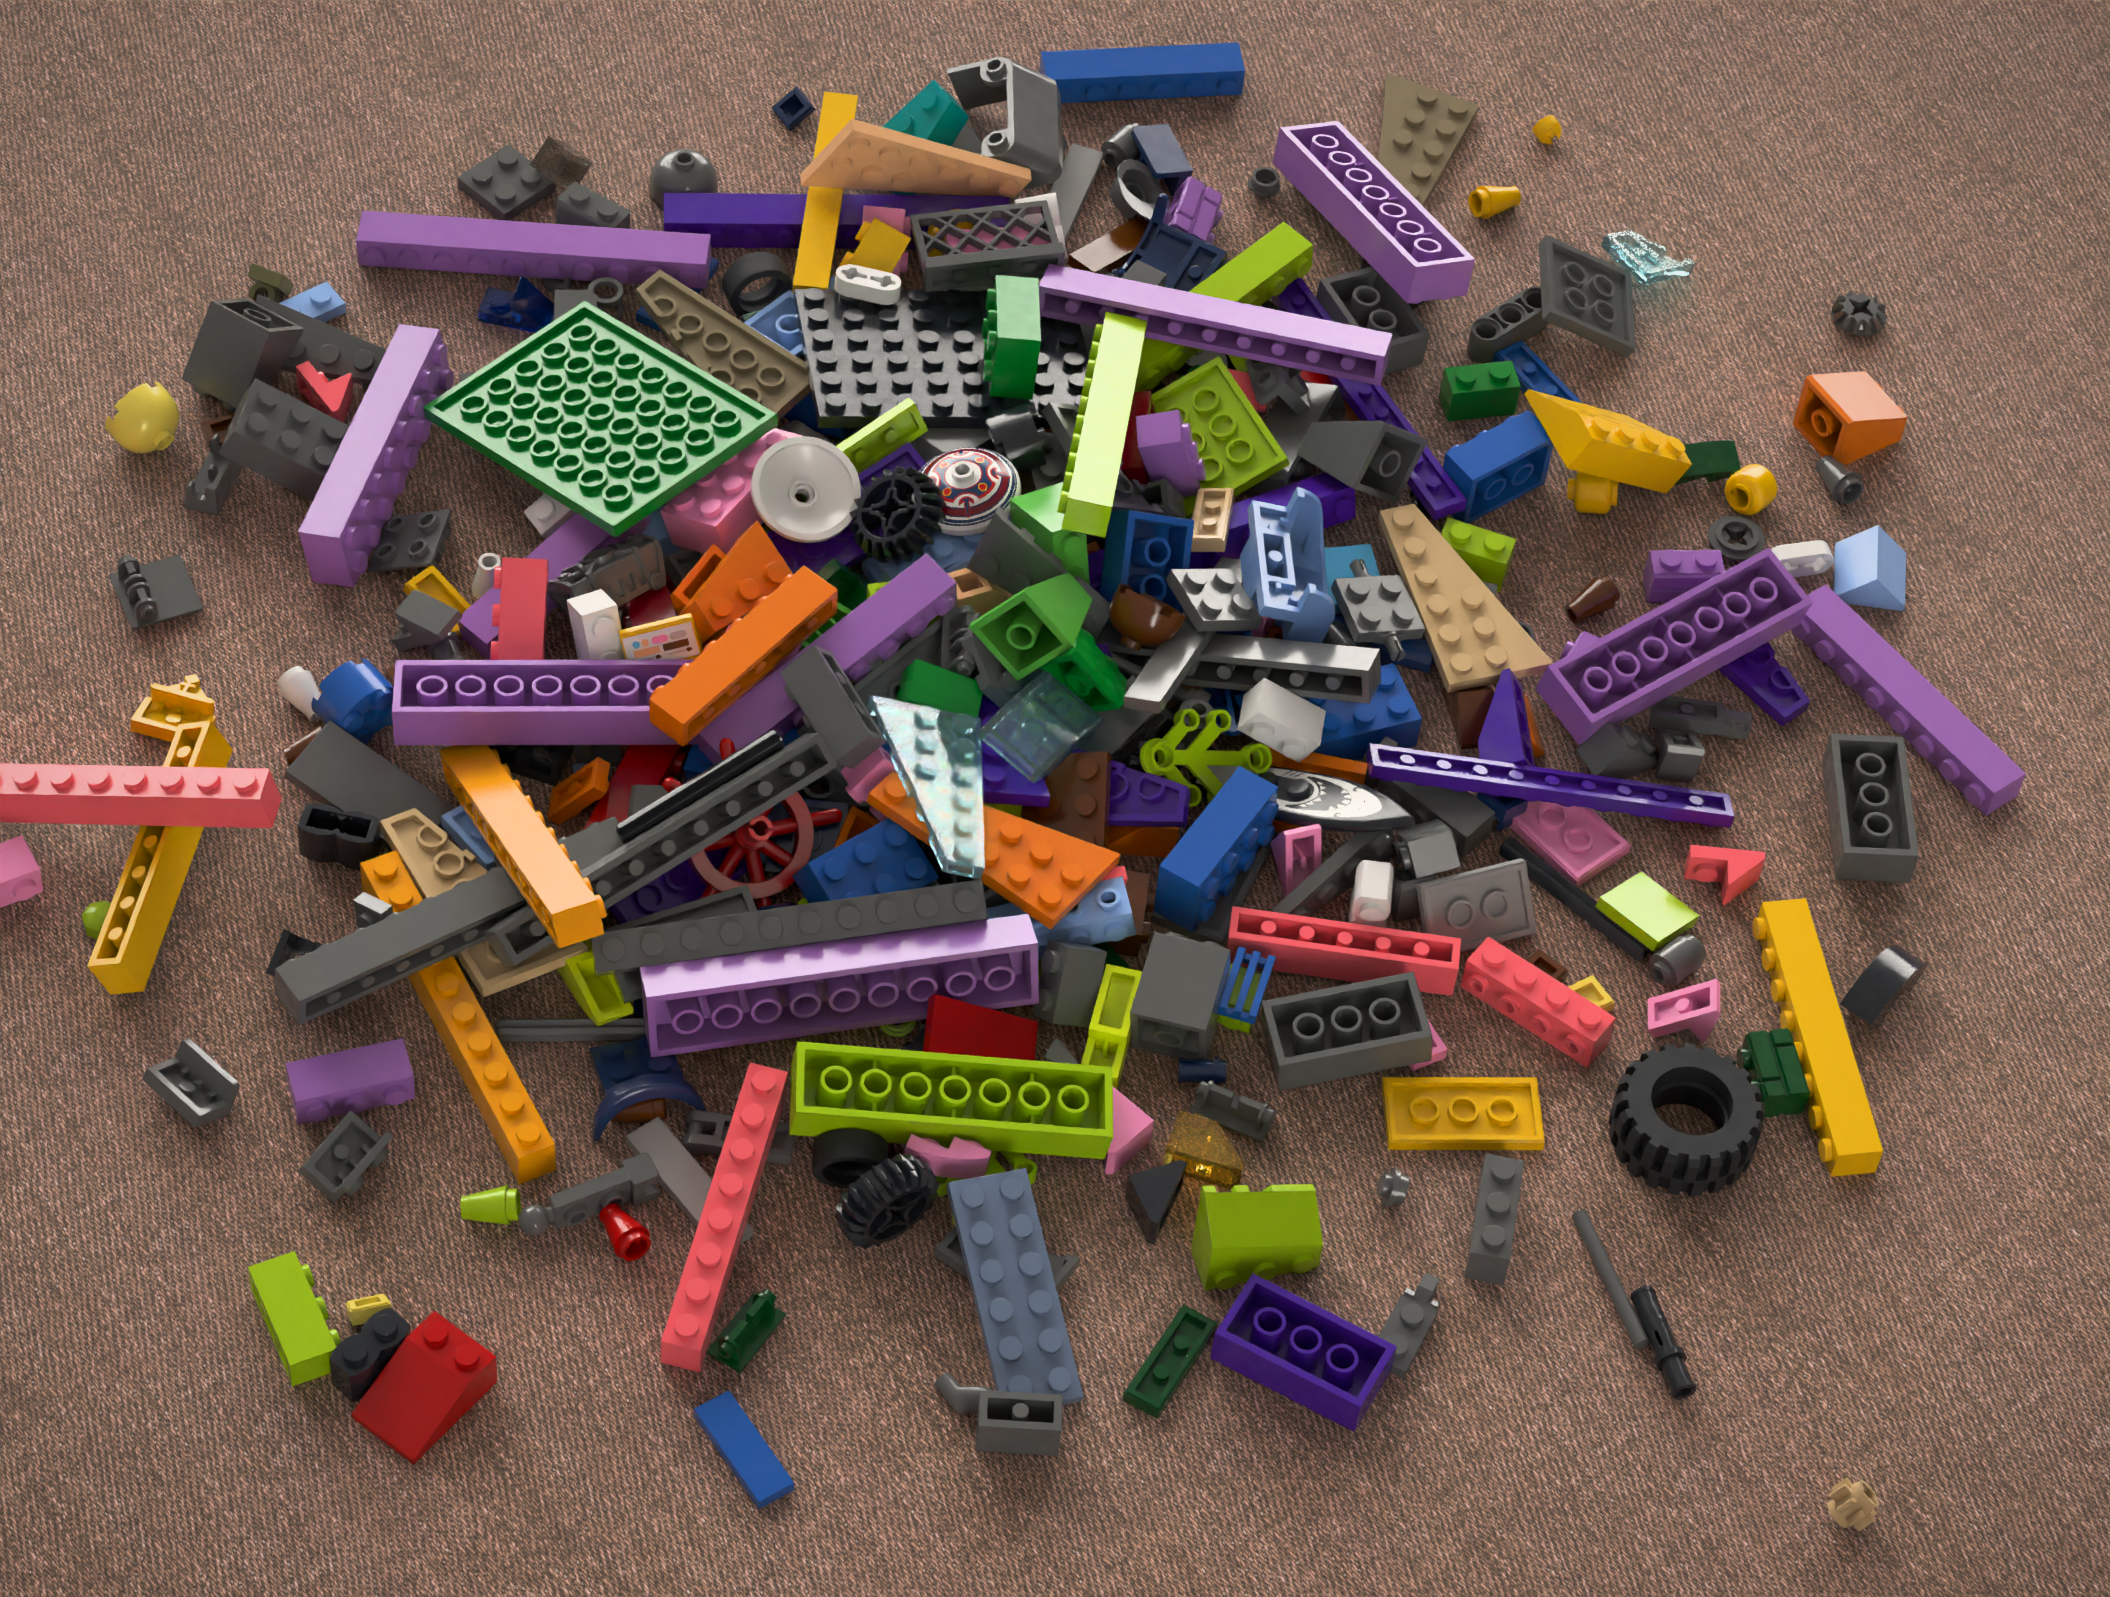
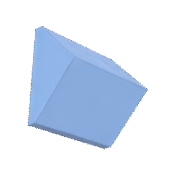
[744,290,804,358]
[1833,525,1906,611]

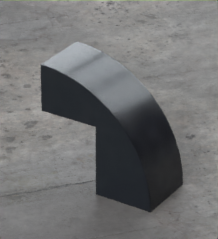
[1840,944,1928,1027]

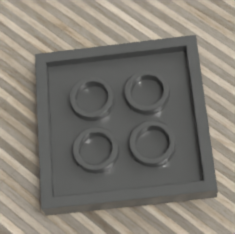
[1539,235,1636,357]

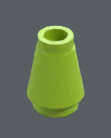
[460,1185,522,1225]

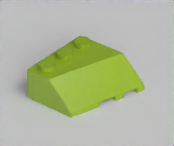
[1191,1184,1323,1291]

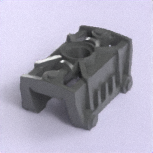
[548,534,666,617]

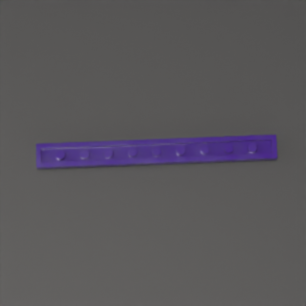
[1270,277,1467,520]
[1366,743,1735,828]

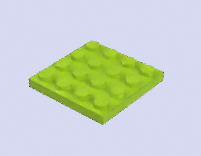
[1152,356,1290,519]

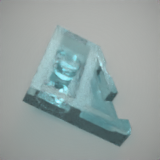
[1601,230,1695,285]

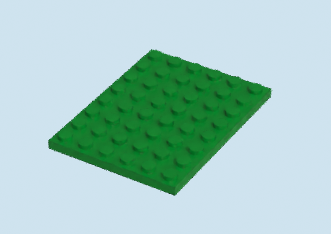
[423,301,778,537]

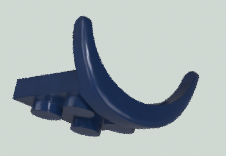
[1112,193,1227,292]
[589,1036,706,1141]

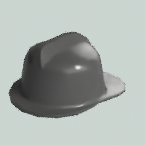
[1110,159,1162,221]

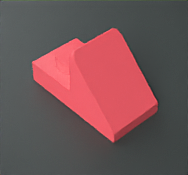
[296,361,353,423]
[1684,845,1765,905]

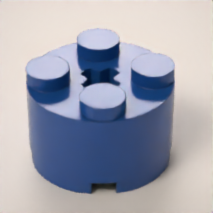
[311,659,394,745]

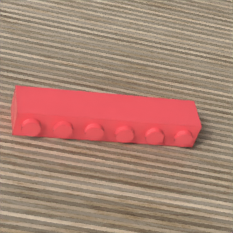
[1226,906,1461,996]

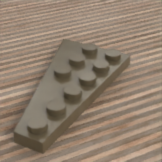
[1378,72,1479,208]
[636,269,811,420]

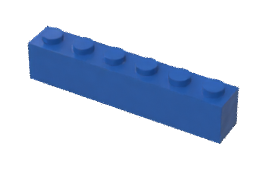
[1039,42,1245,103]

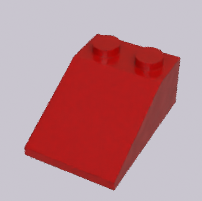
[351,1310,497,1465]

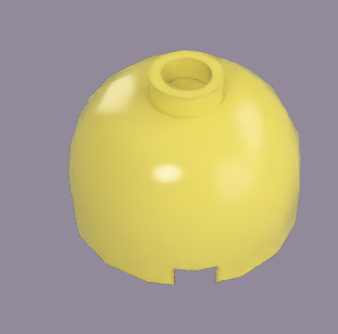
[105,382,180,453]

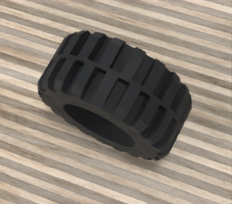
[1609,1043,1765,1196]

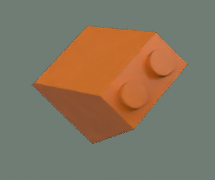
[1793,371,1908,465]

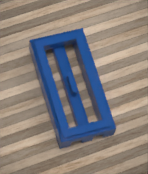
[1218,946,1276,1025]

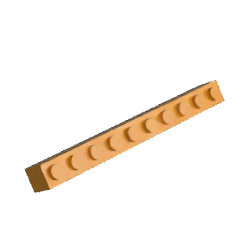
[439,745,607,948]
[360,850,556,1184]

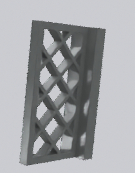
[910,200,1065,292]

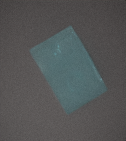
[977,670,1103,783]

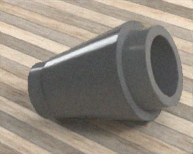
[1815,455,1864,504]

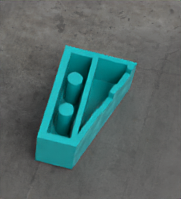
[882,80,969,195]

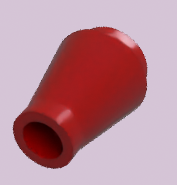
[599,1203,651,1261]

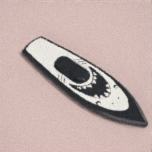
[1191,763,1415,832]

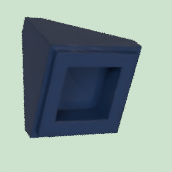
[771,86,816,131]

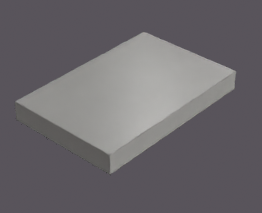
[1416,858,1537,953]

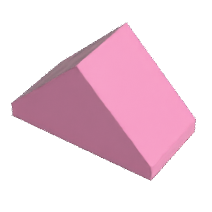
[1270,824,1322,897]
[1104,1087,1154,1174]

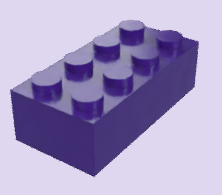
[1210,1273,1397,1432]

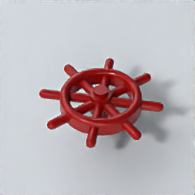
[663,738,842,908]

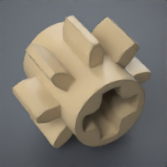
[1827,1477,1879,1531]

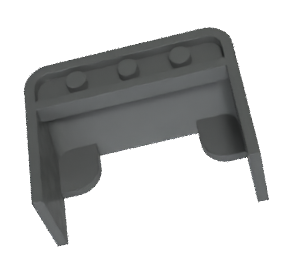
[947,57,1063,190]

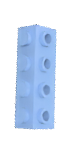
[986,876,1136,959]

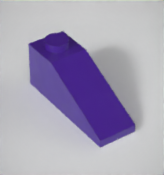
[1477,668,1535,767]

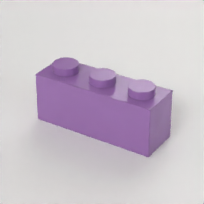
[1136,410,1206,497]
[286,1038,415,1124]

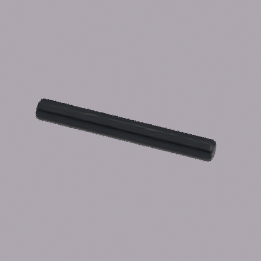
[615,730,784,844]
[1499,837,1651,961]

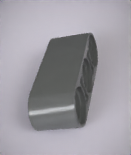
[1466,287,1547,364]

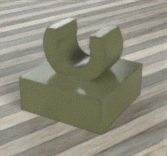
[247,263,294,303]

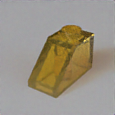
[1163,1110,1244,1189]

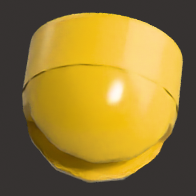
[1532,115,1562,145]

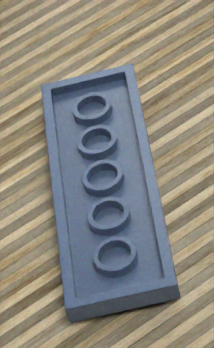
[946,1168,1083,1405]

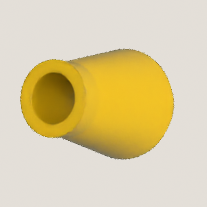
[1468,186,1521,219]

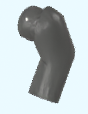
[934,1372,993,1413]

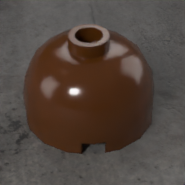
[1109,583,1186,651]

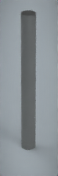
[1572,1209,1650,1349]

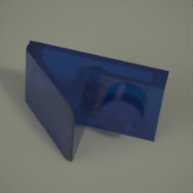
[478,276,554,333]

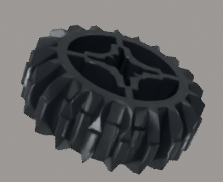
[849,465,947,565]
[835,1153,939,1249]

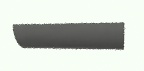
[1244,382,1347,497]

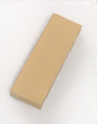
[1191,488,1234,552]

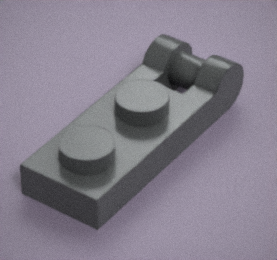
[681,1110,796,1166]

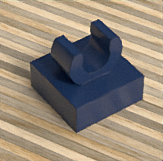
[1476,793,1529,832]

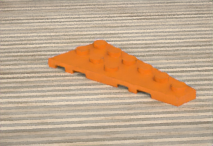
[867,772,1121,930]

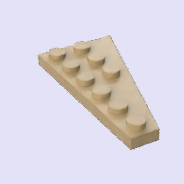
[380,808,589,998]

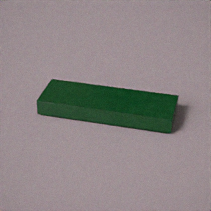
[1122,1304,1218,1419]

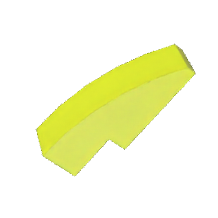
[557,939,634,1027]
[1081,964,1142,1090]

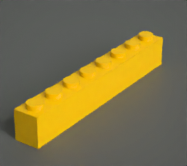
[87,720,233,995]
[1752,898,1883,1177]

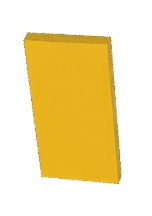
[1381,1077,1545,1150]

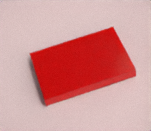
[923,994,1038,1061]

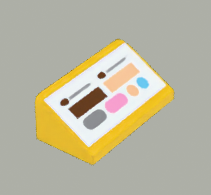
[619,613,703,660]

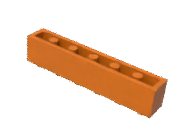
[649,565,838,747]

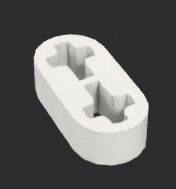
[834,264,901,305]
[1771,540,1834,577]

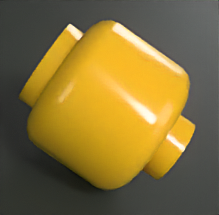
[1724,464,1778,515]
[1567,471,1618,514]

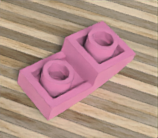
[904,1134,992,1178]

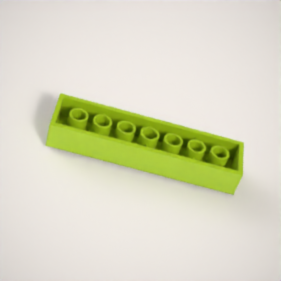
[789,1041,1113,1159]

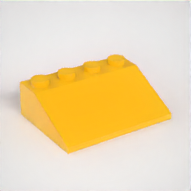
[1524,389,1692,494]

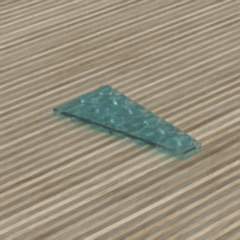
[867,695,985,879]

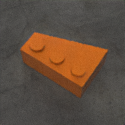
[678,520,793,645]

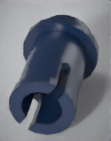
[1178,1056,1226,1085]

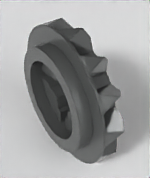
[1831,290,1887,336]
[1708,516,1765,564]

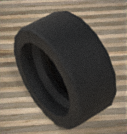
[722,252,792,316]
[812,1128,888,1188]

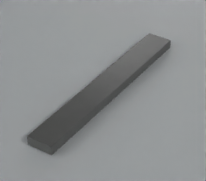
[1124,557,1243,714]

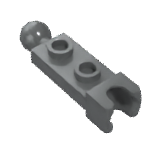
[518,1152,660,1236]

